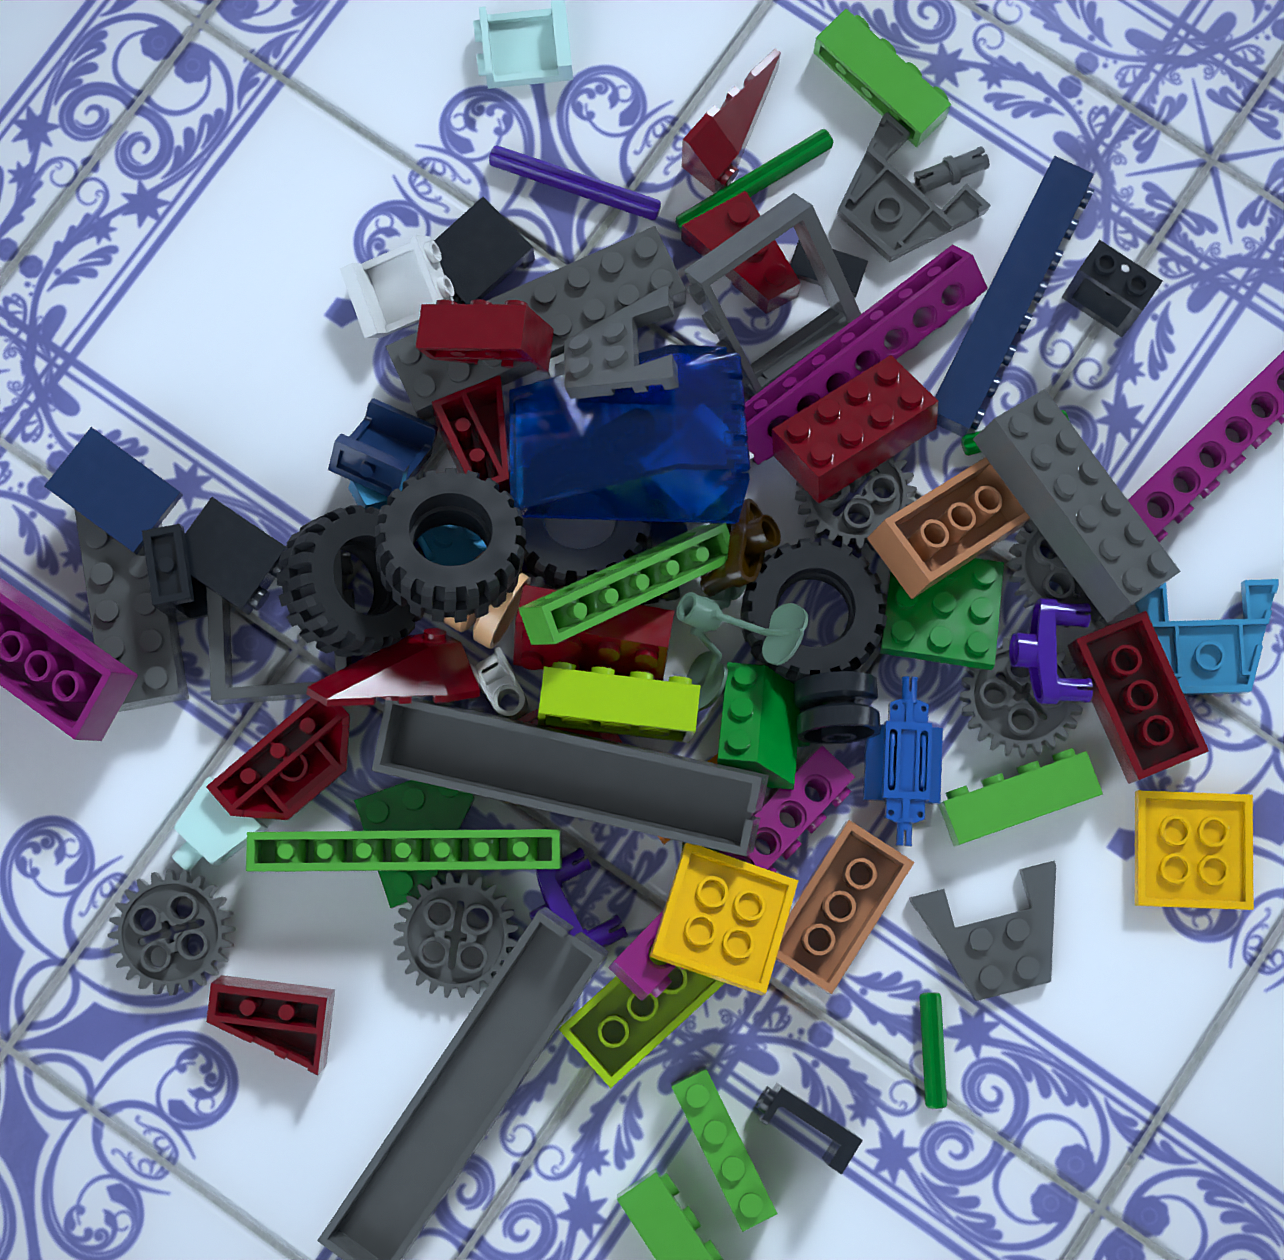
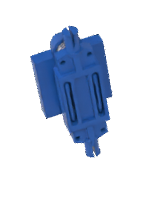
[863,676,943,847]

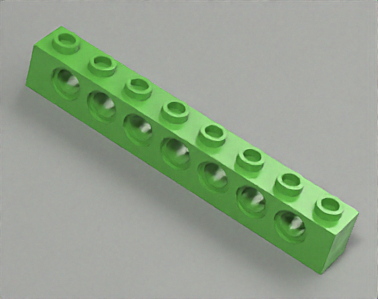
[246,829,562,872]

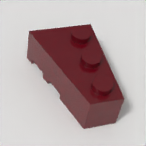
[681,191,801,314]
[416,299,554,372]
[431,375,511,495]
[206,975,335,1076]

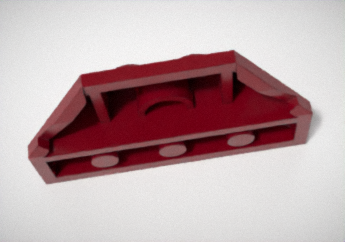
[206,697,350,821]

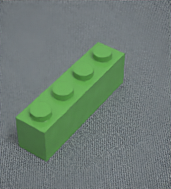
[813,9,951,147]
[938,748,1103,847]
[671,1067,778,1232]
[617,1168,724,1260]

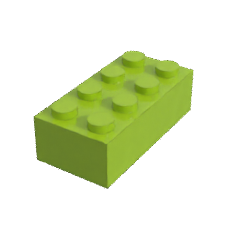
[538,662,701,743]
[559,947,725,1089]

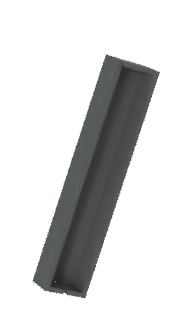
[372,697,769,856]
[317,907,609,1260]

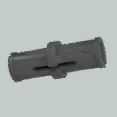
[914,146,990,194]

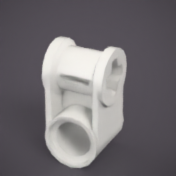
[470,647,528,720]

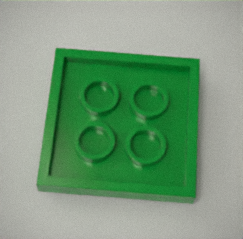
[880,558,1004,671]

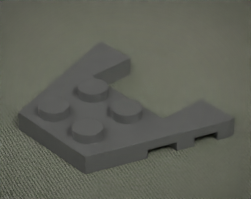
[837,112,991,262]
[564,285,679,399]
[909,860,1056,1001]

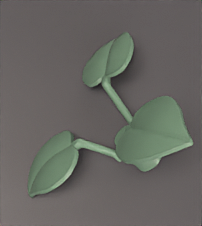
[676,569,808,712]

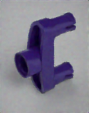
[1009,598,1093,704]
[529,847,628,948]

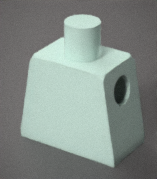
[172,776,268,872]

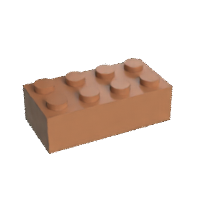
[867,457,1031,599]
[776,820,915,994]

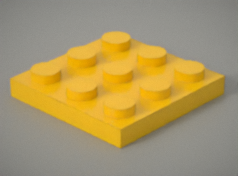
[1135,790,1254,910]
[649,843,799,996]

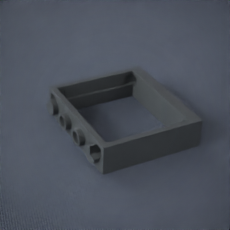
[684,193,861,394]
[206,545,355,705]

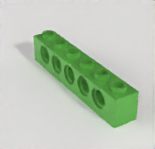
[518,523,730,645]

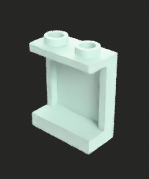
[473,0,573,89]

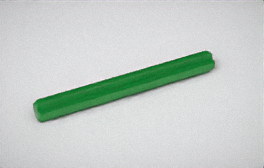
[675,129,834,232]

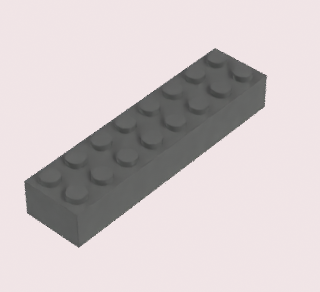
[386,226,686,421]

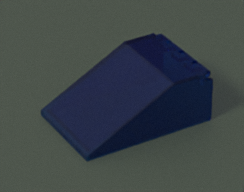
[509,344,751,524]

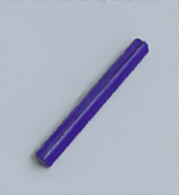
[489,145,661,221]

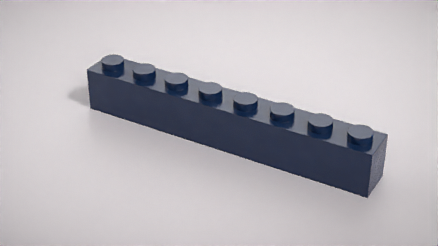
[935,155,1095,437]

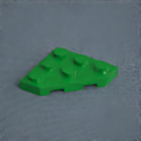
[354,780,475,909]

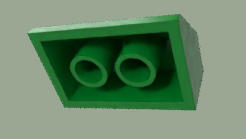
[717,662,800,790]

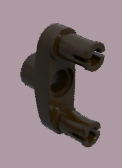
[700,498,781,597]

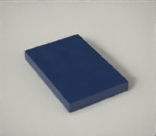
[44,427,183,555]

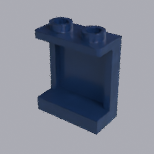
[328,398,438,497]

